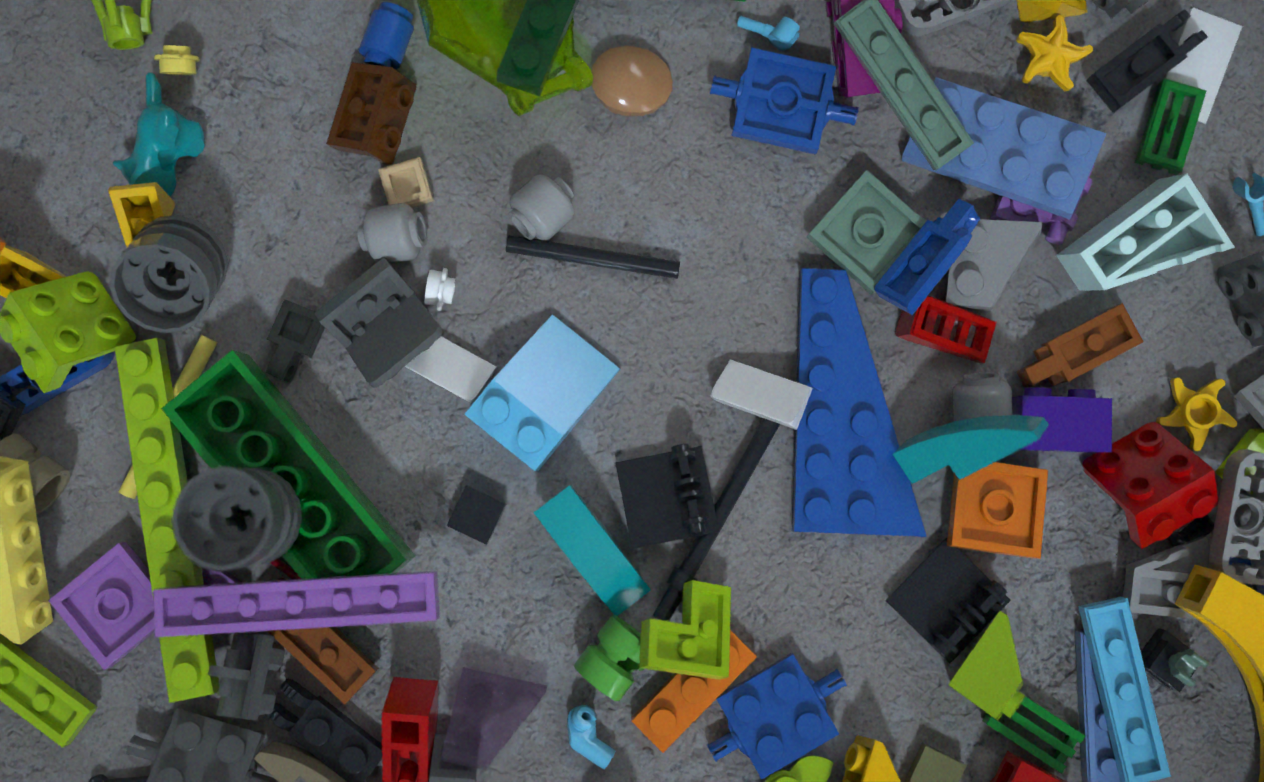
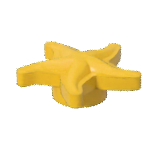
[1016,15,1093,91]
[1156,377,1237,451]

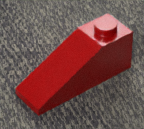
[382,677,438,782]

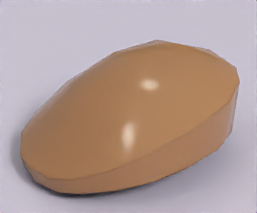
[591,45,673,116]

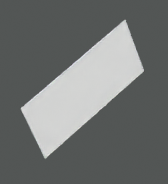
[1165,7,1242,124]

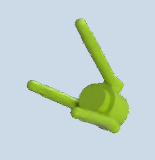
[91,0,152,50]

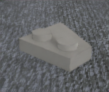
[946,219,1042,310]
[1123,533,1213,619]

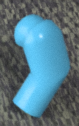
[567,705,616,770]

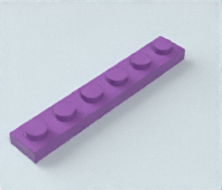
[153,571,440,637]

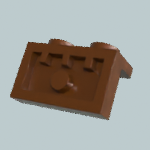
[326,62,417,165]

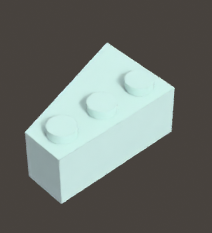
[1056,174,1235,291]

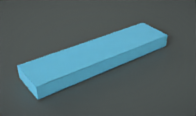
[1078,597,1171,782]

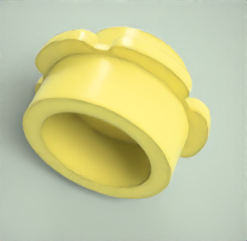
[154,45,199,75]

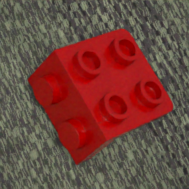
[1082,422,1219,549]

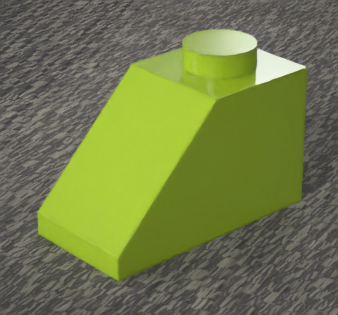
[948,611,1025,721]

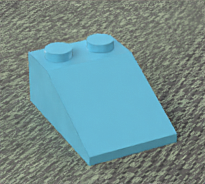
[464,315,620,471]

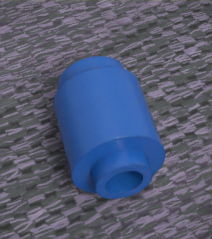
[359,2,414,69]

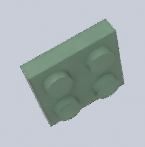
[806,170,926,294]

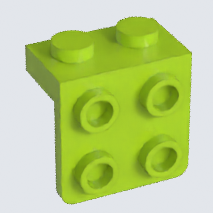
[0,271,136,393]

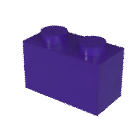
[1012,388,1112,453]

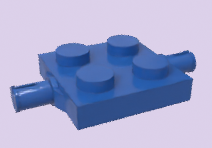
[710,47,859,154]
[707,653,847,779]

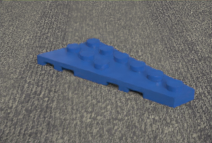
[792,268,927,537]

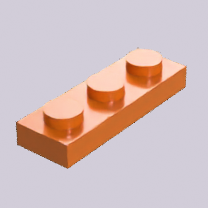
[631,629,757,753]

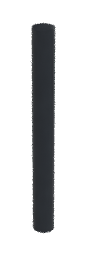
[506,235,680,279]

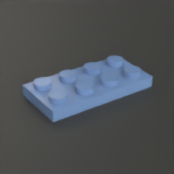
[902,77,1107,220]

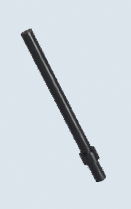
[653,418,780,621]

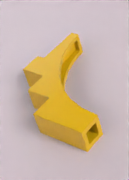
[1175,564,1264,782]

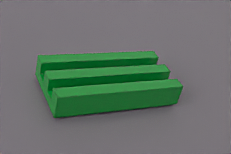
[1134,78,1207,175]
[982,696,1085,774]

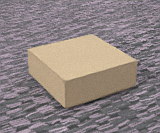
[378,157,434,208]

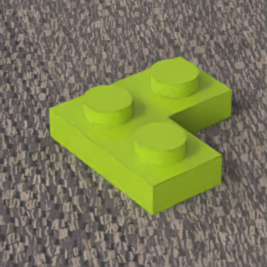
[639,580,731,680]

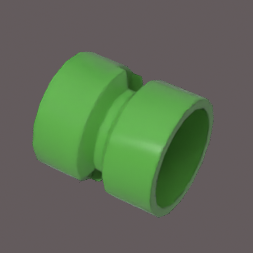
[574,614,644,701]

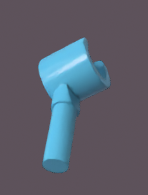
[737,16,800,51]
[1233,172,1264,236]

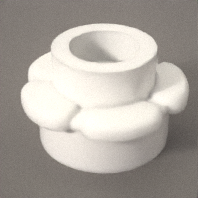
[424,268,456,311]

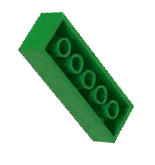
[161,350,416,579]

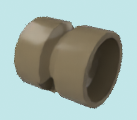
[0,433,71,515]

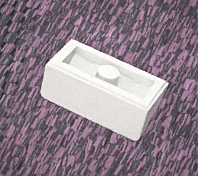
[405,336,497,404]
[710,359,813,430]

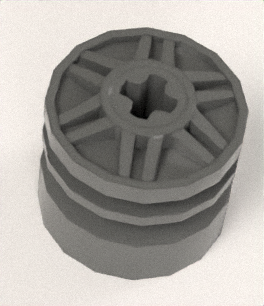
[109,215,228,333]
[172,467,302,571]

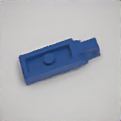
[874,199,980,315]

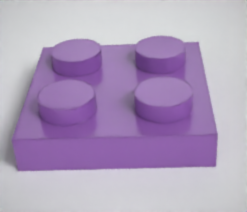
[48,542,155,670]

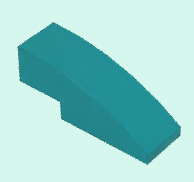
[893,415,1049,484]
[533,485,651,616]

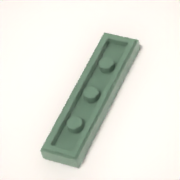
[834,0,974,170]

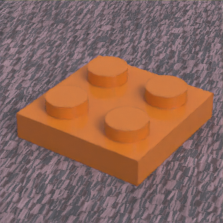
[947,462,1048,559]

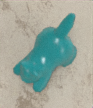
[113,72,205,197]

